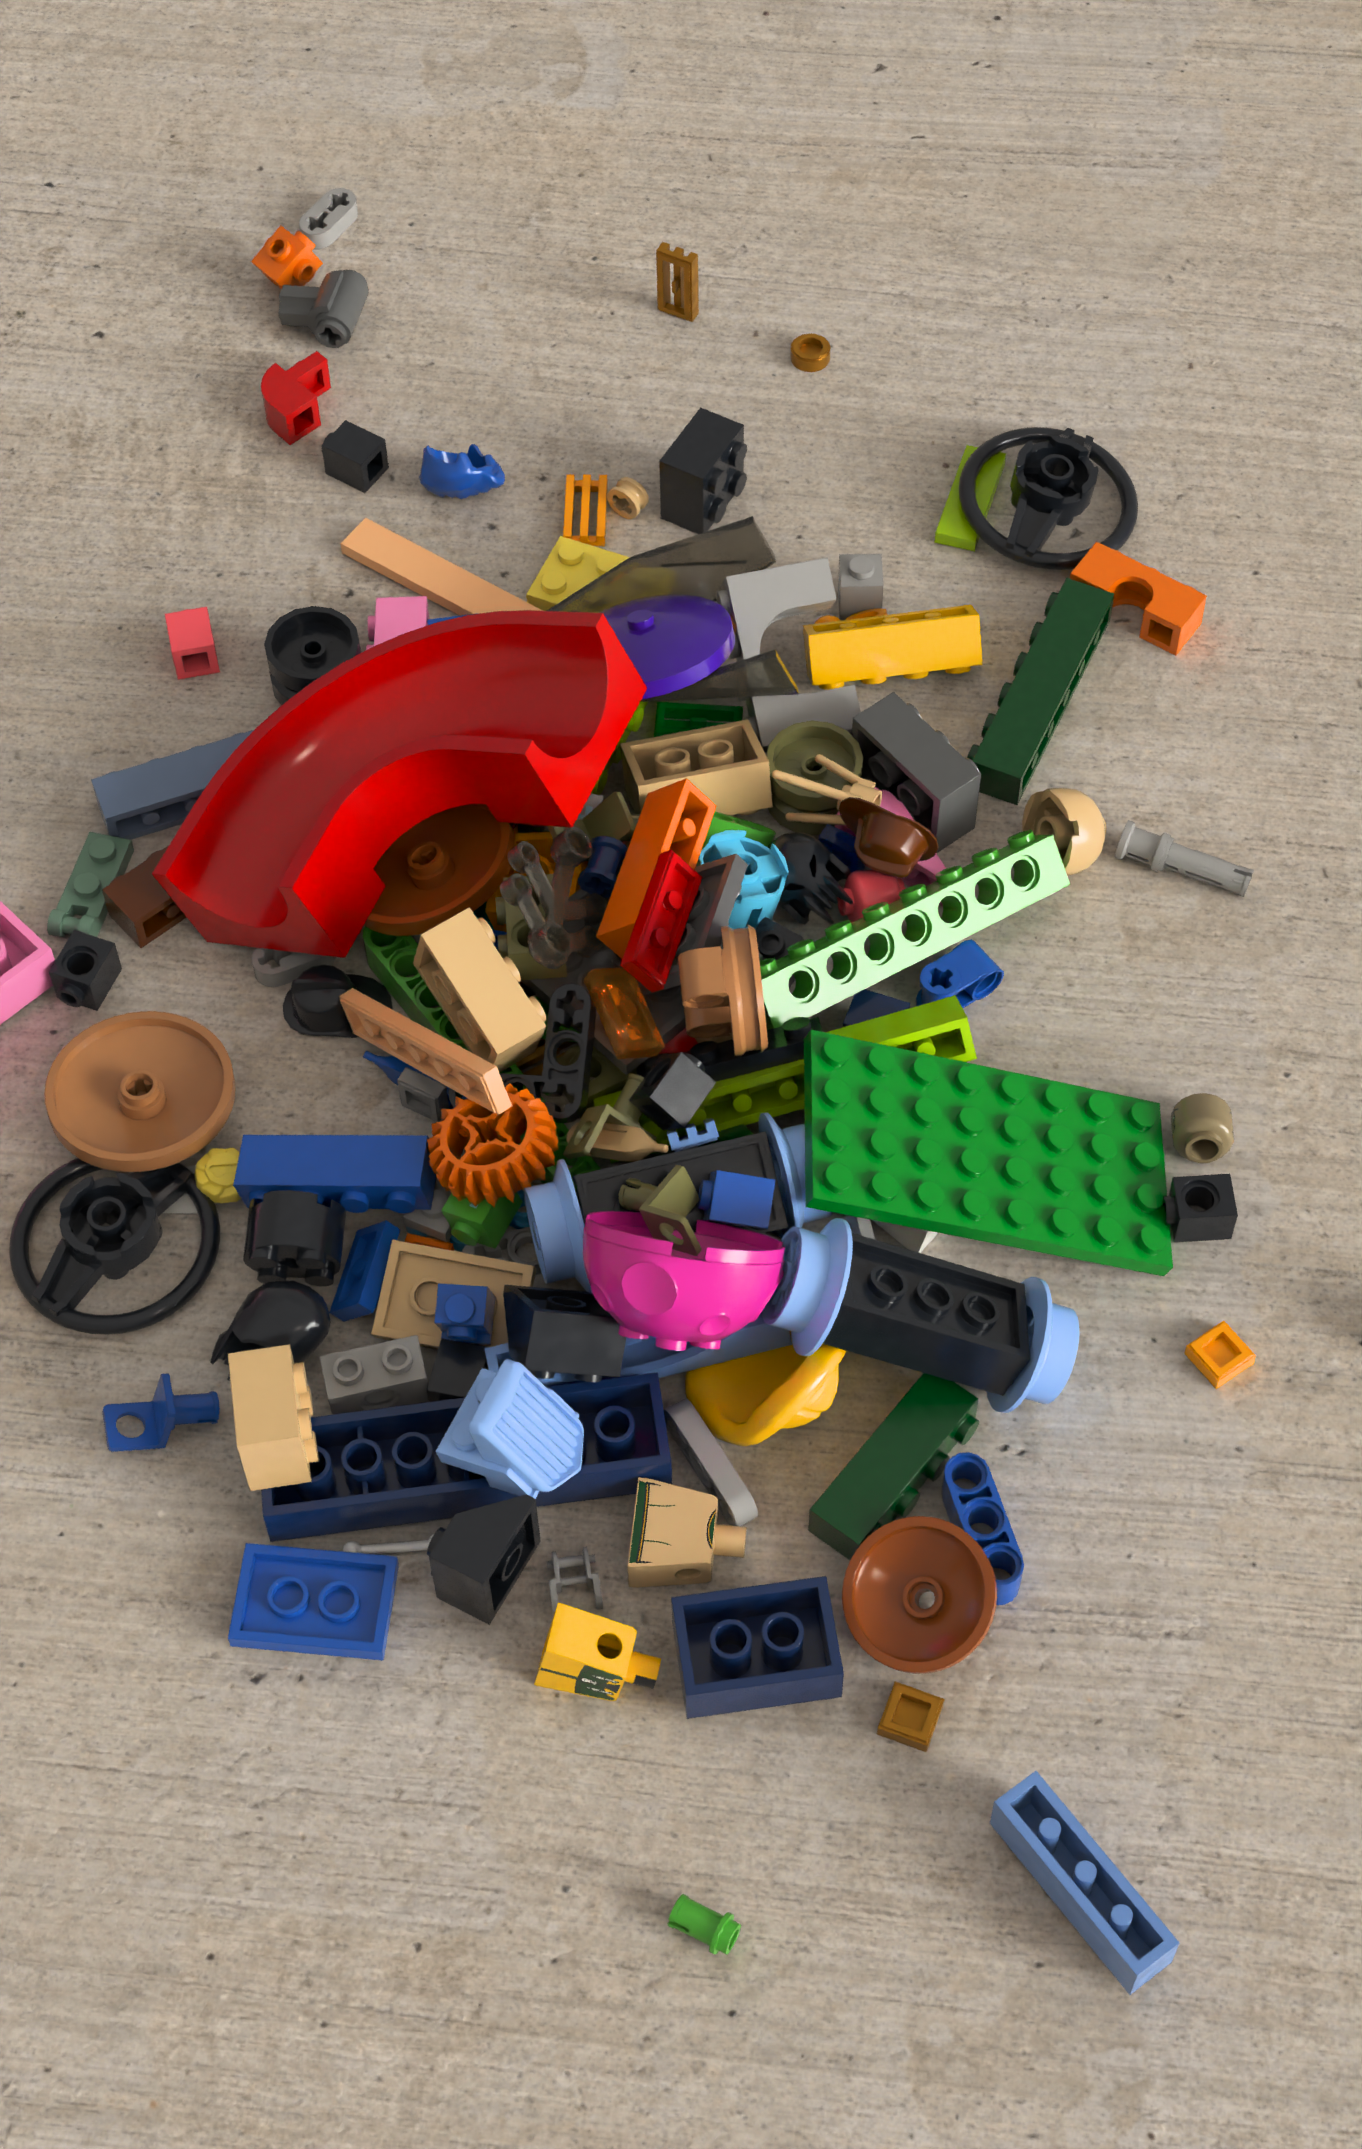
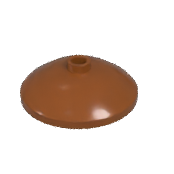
[842,1516,997,1674]

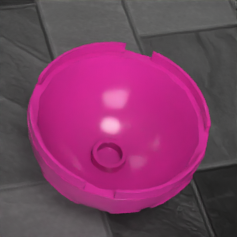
[583,1211,785,1351]

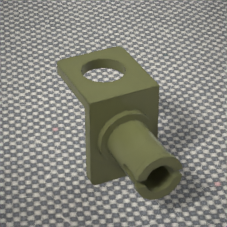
[548,792,640,861]
[563,1074,657,1159]
[619,1165,702,1256]

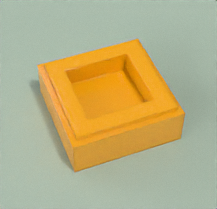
[1184,1321,1256,1389]

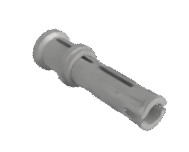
[1115,820,1254,897]

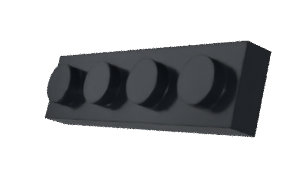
[637,1017,823,1082]

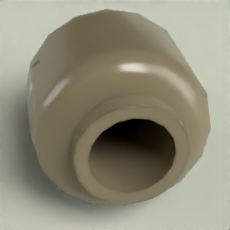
[1171,1093,1234,1163]

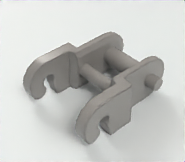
[547,1547,603,1615]

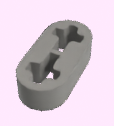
[299,188,358,249]
[251,948,336,987]

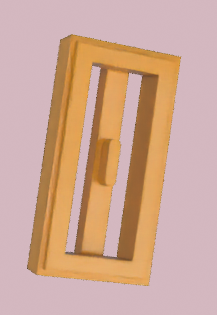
[563,474,608,546]

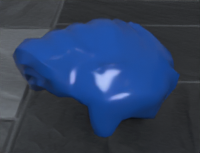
[419,444,505,499]

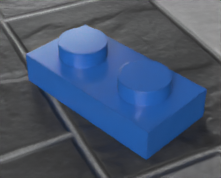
[329,1220,401,1322]

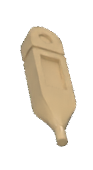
[566,1122,669,1162]

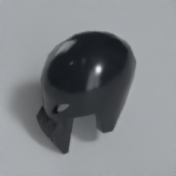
[767,831,853,925]
[210,1280,331,1381]

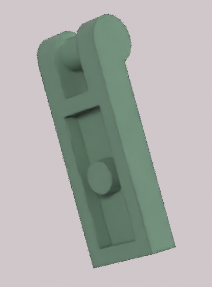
[47,832,134,937]

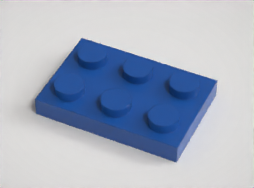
[228,1543,399,1661]

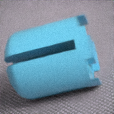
[696,830,789,930]

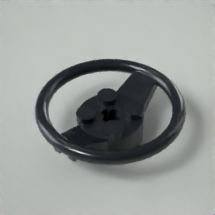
[959,427,1138,570]
[9,1158,220,1335]

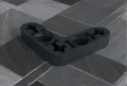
[449,983,597,1123]

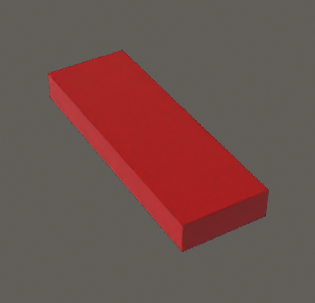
[620,850,702,992]

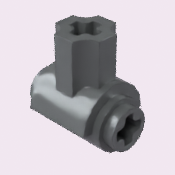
[278,269,369,348]

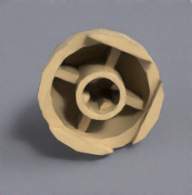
[1022,788,1106,876]

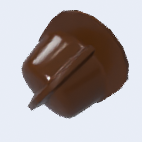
[839,797,939,878]

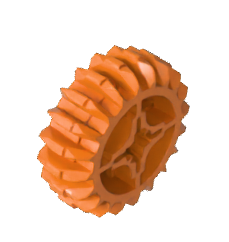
[427,1083,559,1207]

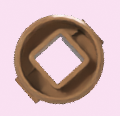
[678,924,768,1056]

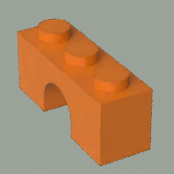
[1070,542,1207,656]

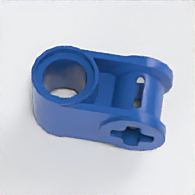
[915,939,1004,1008]

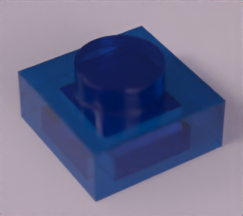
[819,824,865,873]

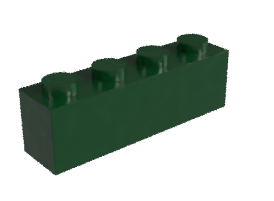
[808,1373,979,1560]

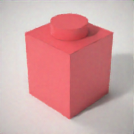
[165,606,220,680]

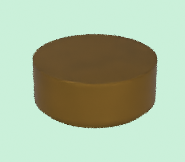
[791,333,831,372]

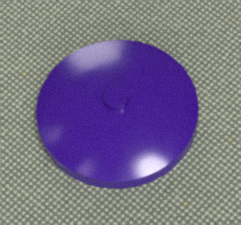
[599,594,735,699]

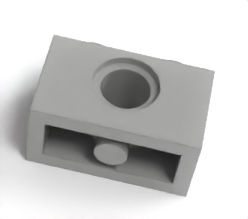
[319,1335,428,1415]

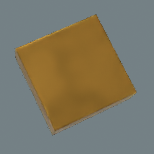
[877,1681,944,1753]

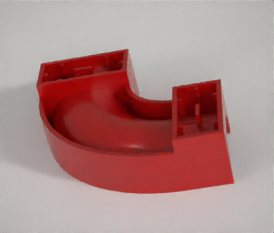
[152,610,647,958]

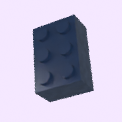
[671,1576,844,1719]

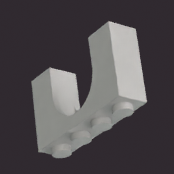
[716,557,861,752]

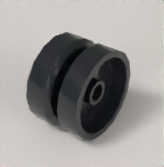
[264,606,361,705]

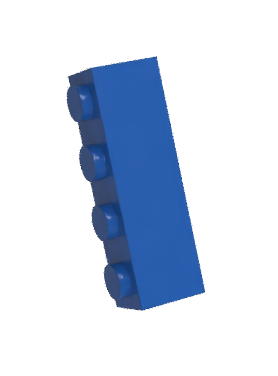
[233,1135,436,1213]

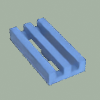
[666,1118,719,1152]

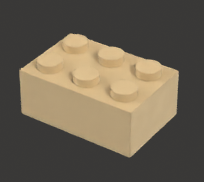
[620,719,773,815]
[413,907,547,1073]

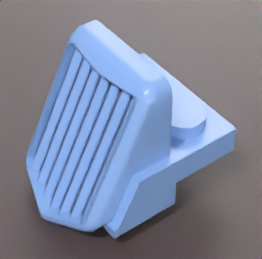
[435,1359,584,1499]

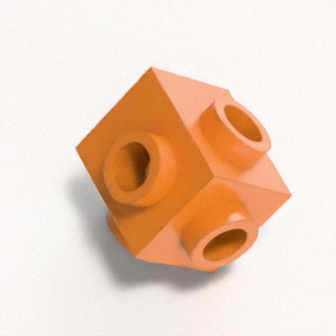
[251,226,323,289]

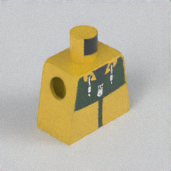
[534,1603,661,1701]

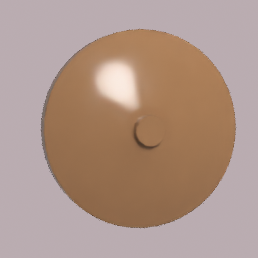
[44,1011,236,1172]

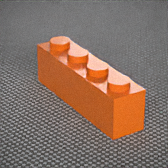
[596,778,717,959]

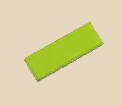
[934,445,1006,552]

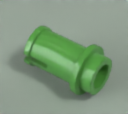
[667,1894,741,1955]

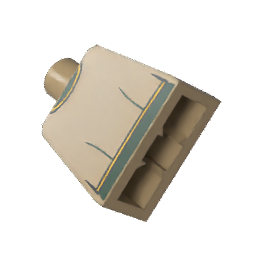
[627,1477,747,1588]

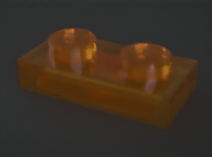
[584,967,665,1059]

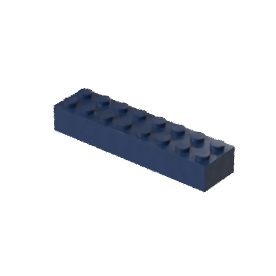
[261,1372,672,1542]

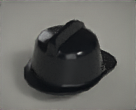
[283,964,393,1038]

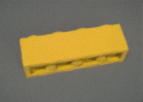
[803,605,983,690]

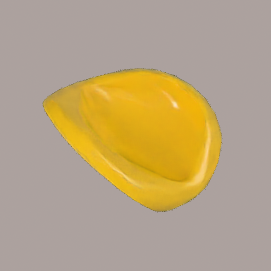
[685,1331,846,1447]

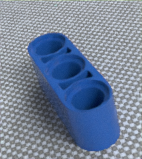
[941,1452,1024,1605]

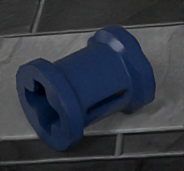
[578,836,628,898]

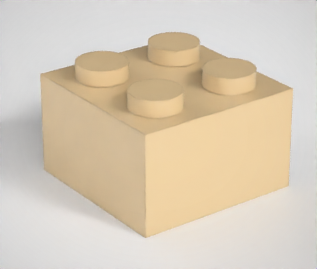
[228,1344,319,1491]

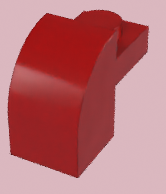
[261,351,331,445]

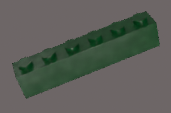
[967,578,1114,805]

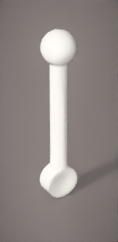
[342,1534,434,1554]

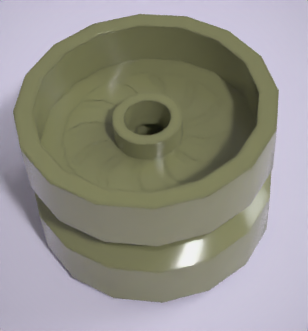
[766,720,863,835]

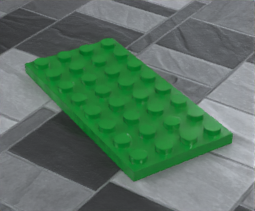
[804,1030,1173,1276]

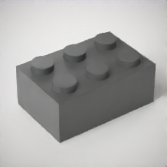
[852,692,981,854]

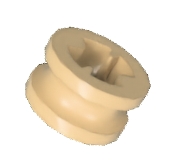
[607,477,649,519]

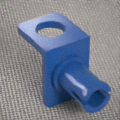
[102,1373,220,1452]

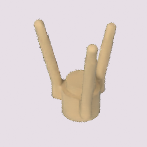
[772,754,882,825]

